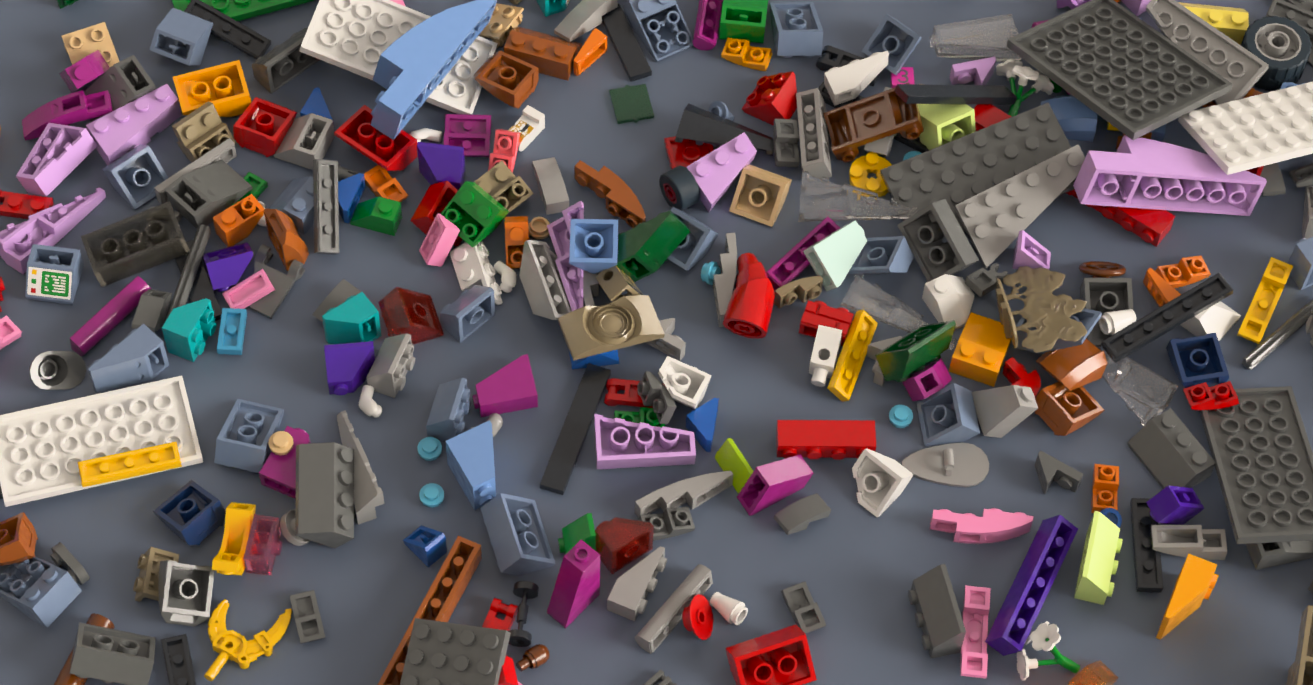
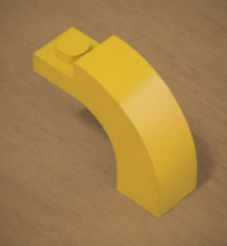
[212,502,256,576]

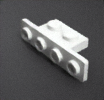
[449,241,503,305]

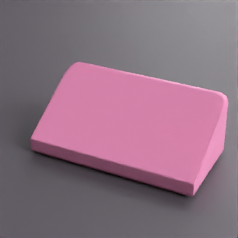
[419,213,460,267]

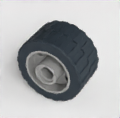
[1241,16,1312,91]

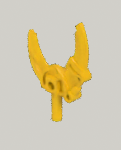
[204,599,292,681]

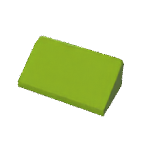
[715,438,753,493]

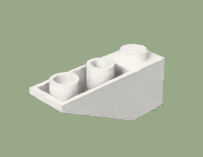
[824,50,889,106]

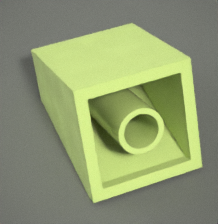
[917,104,976,150]

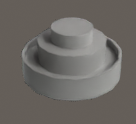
[280,509,310,546]

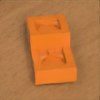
[364,165,408,202]

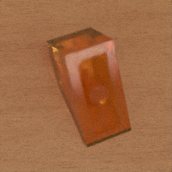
[1068,660,1119,685]

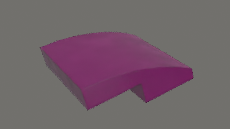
[444,114,491,157]

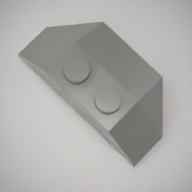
[519,240,572,320]

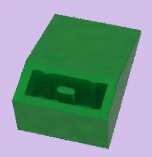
[719,0,768,43]

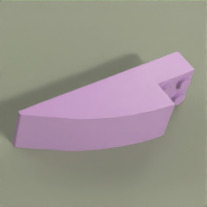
[1073,135,1267,216]

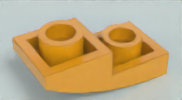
[721,38,773,71]

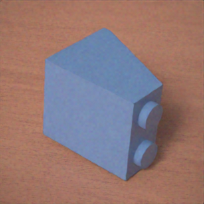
[445,420,496,510]

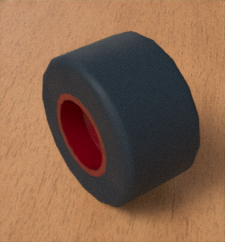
[659,165,700,211]

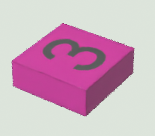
[890,67,914,88]

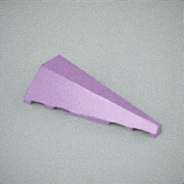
[0,187,106,274]
[547,201,584,311]

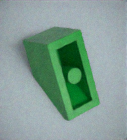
[350,196,402,236]
[558,513,596,555]

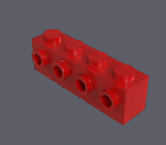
[776,420,876,460]

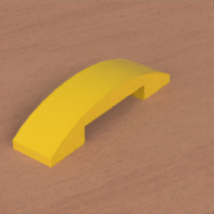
[1237,257,1293,344]

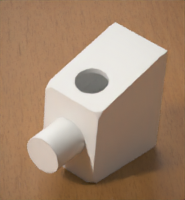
[809,325,842,387]

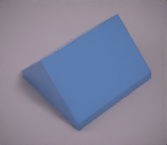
[569,219,618,274]

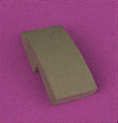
[774,276,823,309]

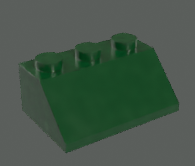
[875,320,956,382]

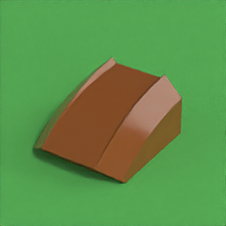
[473,50,539,109]
[264,208,309,271]
[1036,339,1108,391]
[1035,382,1105,436]
[0,512,38,566]

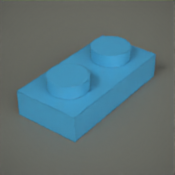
[217,308,247,355]

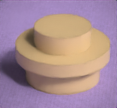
[528,217,550,239]
[268,431,294,455]

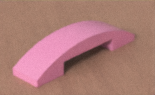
[960,585,991,679]

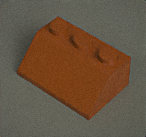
[504,27,582,81]

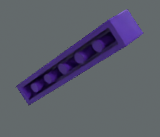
[985,515,1078,656]

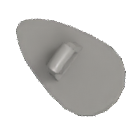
[902,443,989,487]

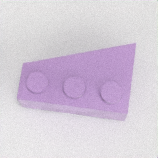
[16,123,97,197]
[686,132,757,212]

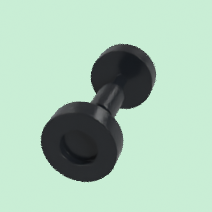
[508,581,539,647]

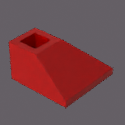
[742,71,797,125]

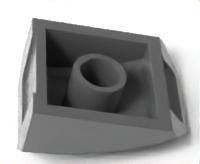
[158,560,215,627]

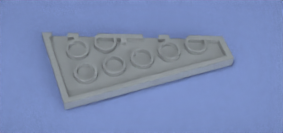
[1146,0,1269,105]
[954,144,1085,269]

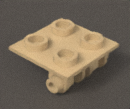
[479,3,524,48]
[62,22,120,67]

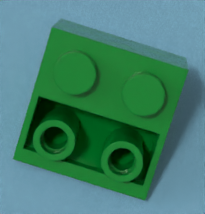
[441,181,509,247]

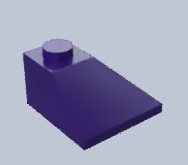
[417,142,466,190]
[202,242,254,292]
[324,341,375,395]

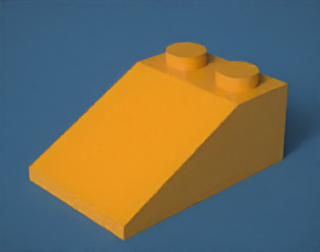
[173,60,251,117]
[949,312,1011,387]
[1156,553,1219,640]

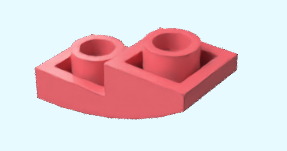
[488,129,520,173]

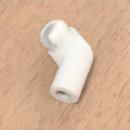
[493,261,517,293]

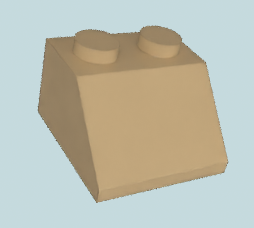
[729,164,792,227]

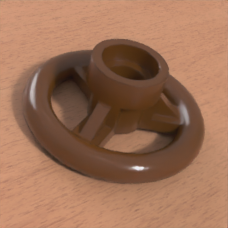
[1079,261,1126,278]

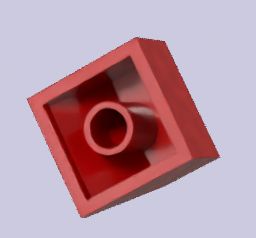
[410,181,462,246]

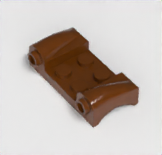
[823,83,924,162]

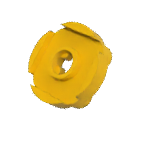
[849,152,892,197]

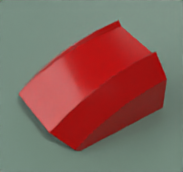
[233,97,297,157]

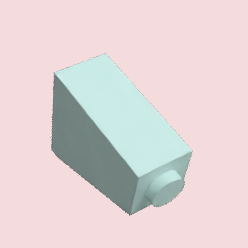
[803,220,867,292]

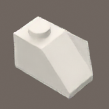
[922,274,975,330]
[658,356,712,409]
[852,448,914,517]

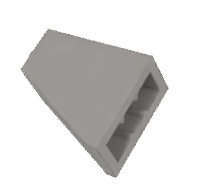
[972,385,1038,438]

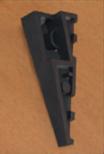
[675,103,774,155]

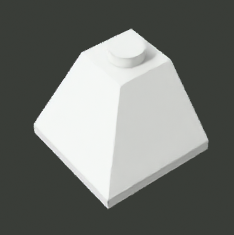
[1181,301,1241,341]

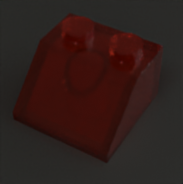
[378,287,444,345]
[595,517,654,574]

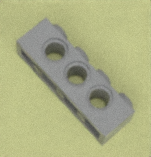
[796,88,832,182]

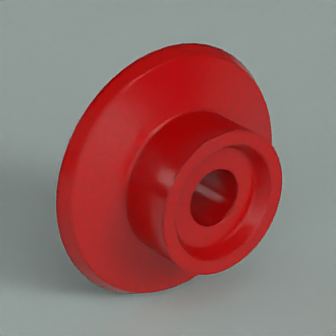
[682,594,714,640]

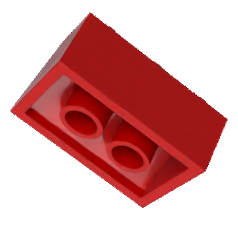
[334,105,417,171]
[725,624,817,685]

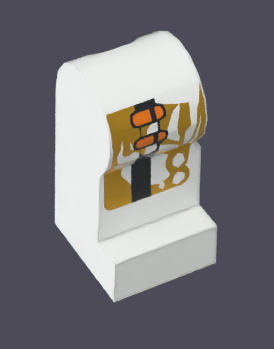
[508,105,545,151]

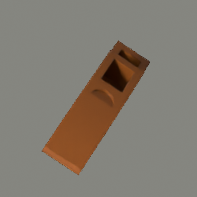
[574,160,646,228]

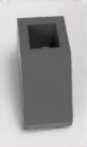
[132,289,172,332]

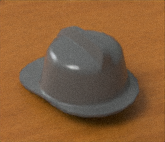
[29,351,86,390]

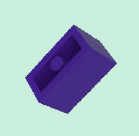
[1146,485,1205,525]

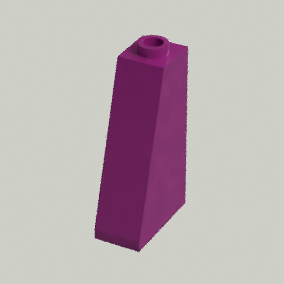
[547,540,600,629]

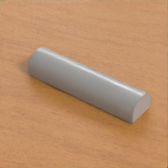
[635,564,713,654]

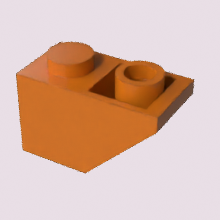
[212,194,264,247]
[505,216,529,268]

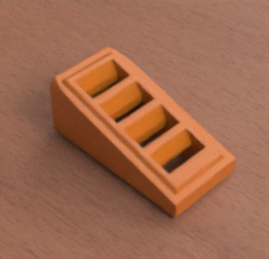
[573,28,607,76]
[1143,268,1181,307]

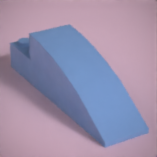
[371,0,497,140]

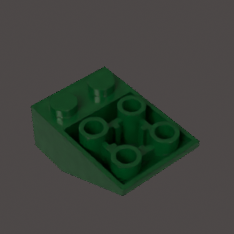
[616,210,690,282]

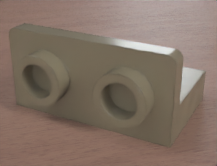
[133,547,180,602]

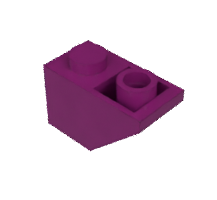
[902,358,952,401]

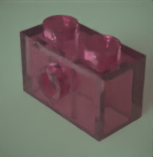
[243,514,282,576]

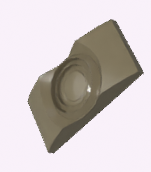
[558,295,665,361]

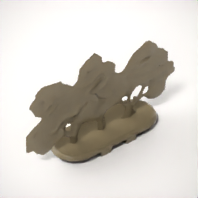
[995,266,1087,353]

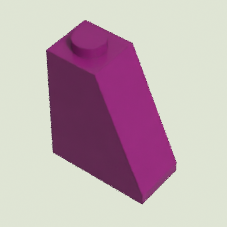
[59,50,110,93]
[472,354,538,417]
[259,426,311,499]
[737,454,814,516]

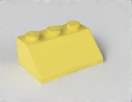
[1178,2,1249,45]

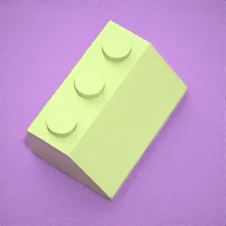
[1074,511,1123,605]

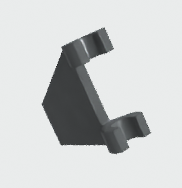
[250,244,305,319]

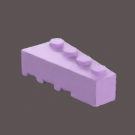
[86,84,182,166]
[594,414,696,469]

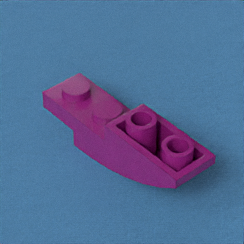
[22,90,113,141]

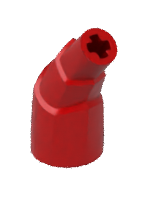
[723,253,775,339]

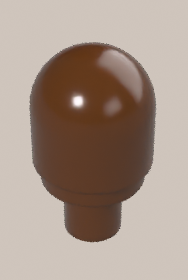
[516,644,550,672]

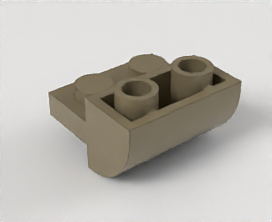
[172,101,236,162]
[474,161,534,214]

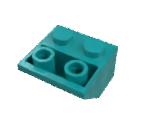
[322,292,382,344]
[162,298,217,362]

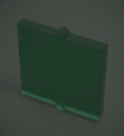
[609,84,654,124]

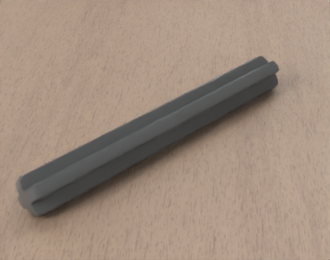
[165,224,211,321]
[1242,299,1313,370]

